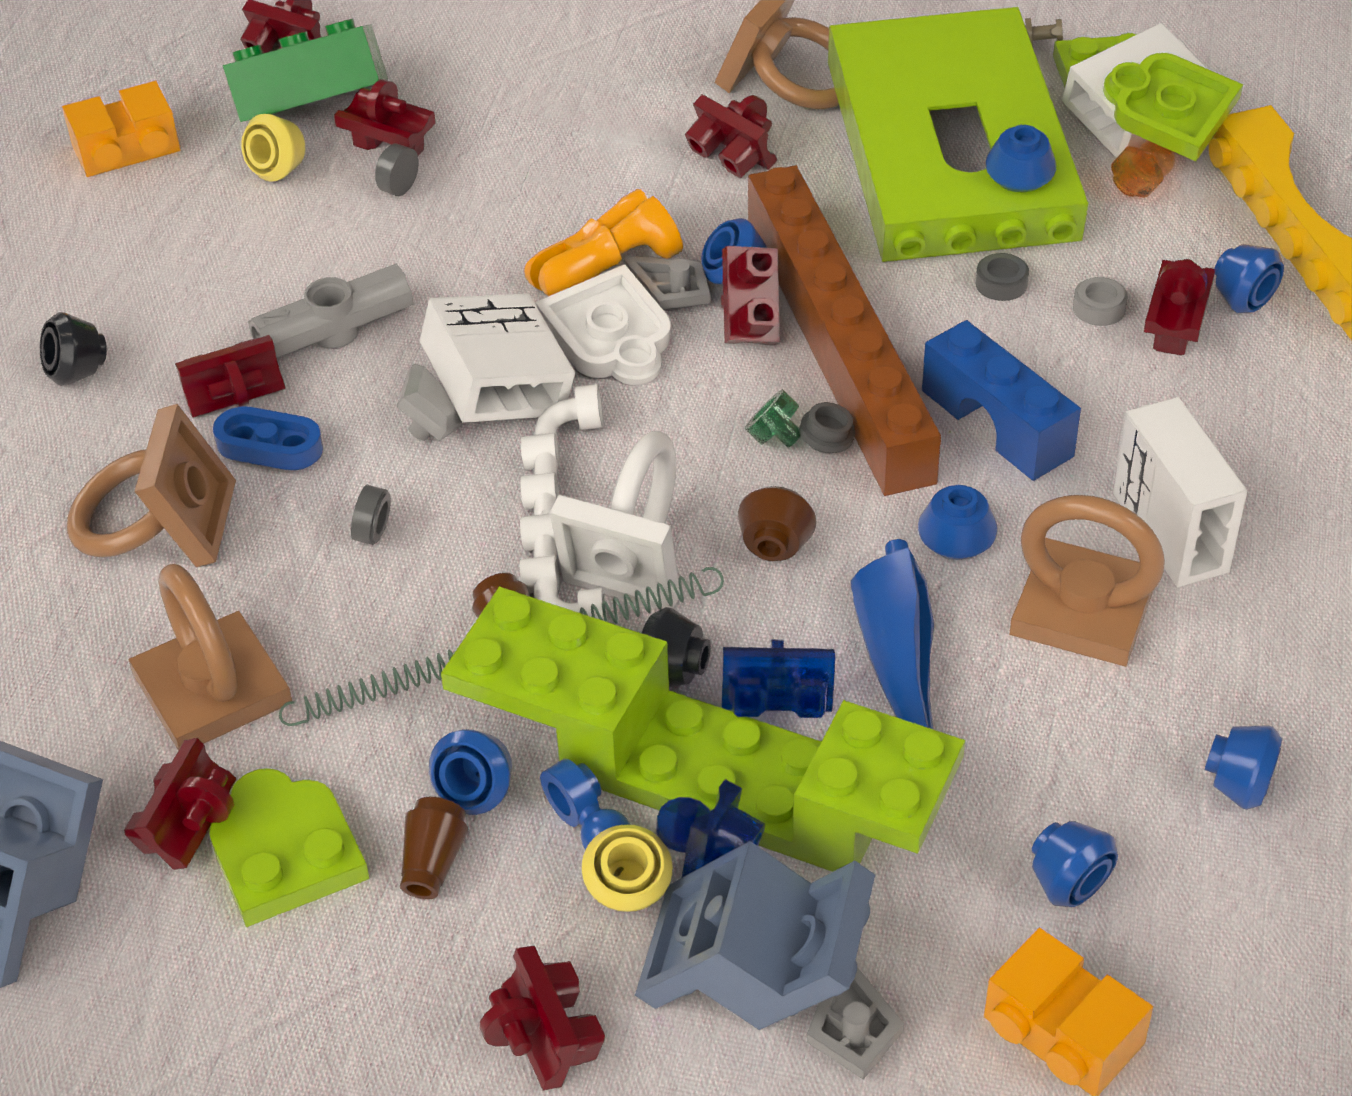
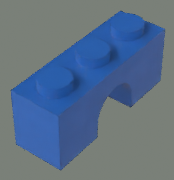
[922,320,1081,481]

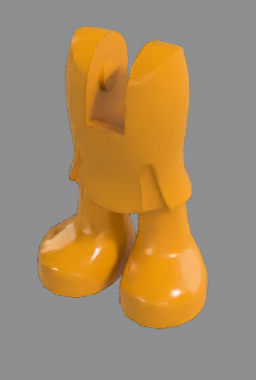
[524,189,683,297]

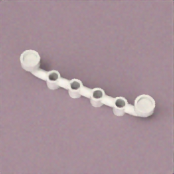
[520,384,608,622]

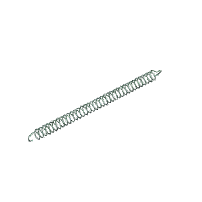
[279,567,724,726]

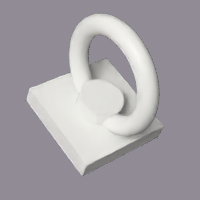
[550,431,680,609]

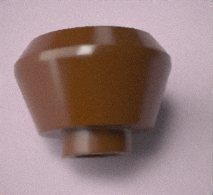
[738,486,817,561]

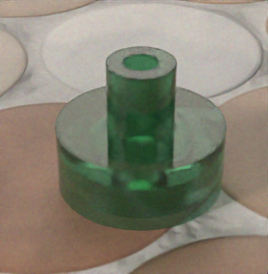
[744,389,801,448]

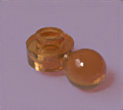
[1111,141,1175,198]

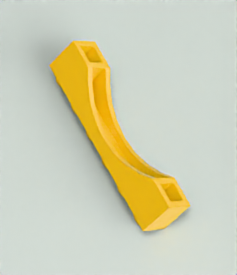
[1209,105,1352,341]

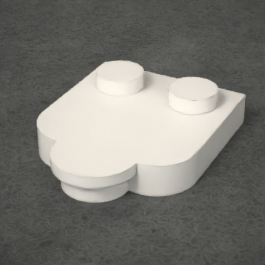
[535,264,671,385]

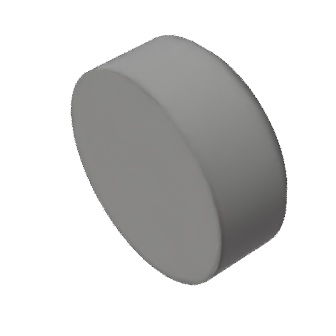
[1073,277,1128,326]

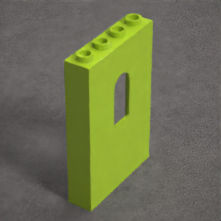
[828,7,1089,262]

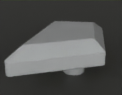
[623,255,711,310]
[397,364,463,441]
[807,967,904,1079]

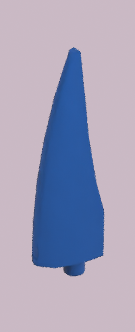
[850,539,934,730]

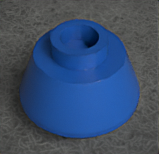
[986,125,1056,192]
[701,218,767,285]
[1214,244,1284,313]
[918,485,997,560]
[1205,725,1283,810]
[429,729,512,815]
[1032,821,1118,907]

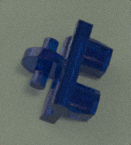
[721,639,836,718]
[656,779,765,878]

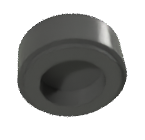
[375,143,419,196]
[975,253,1029,301]
[351,484,391,545]

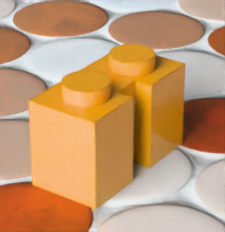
[62,80,181,177]
[984,927,1154,1096]

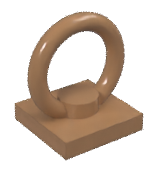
[714,0,839,109]
[67,404,236,567]
[1009,495,1165,667]
[128,564,292,751]

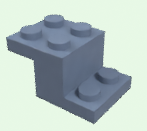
[0,741,103,988]
[635,841,875,1030]

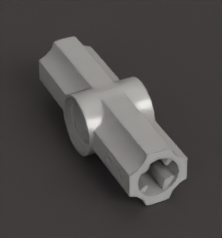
[248,263,414,358]

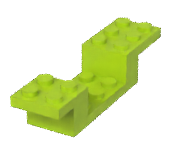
[441,587,965,872]

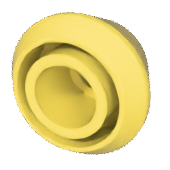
[241,113,305,182]
[582,825,673,912]

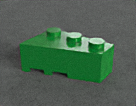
[222,18,388,122]

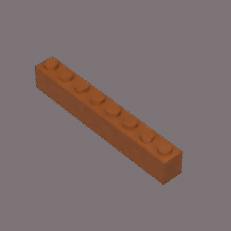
[748,165,941,496]

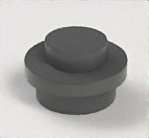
[799,402,855,453]

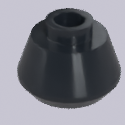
[40,312,107,386]
[642,607,711,687]

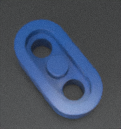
[213,406,323,470]

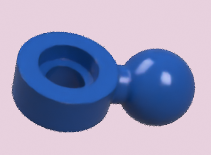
[540,758,630,850]

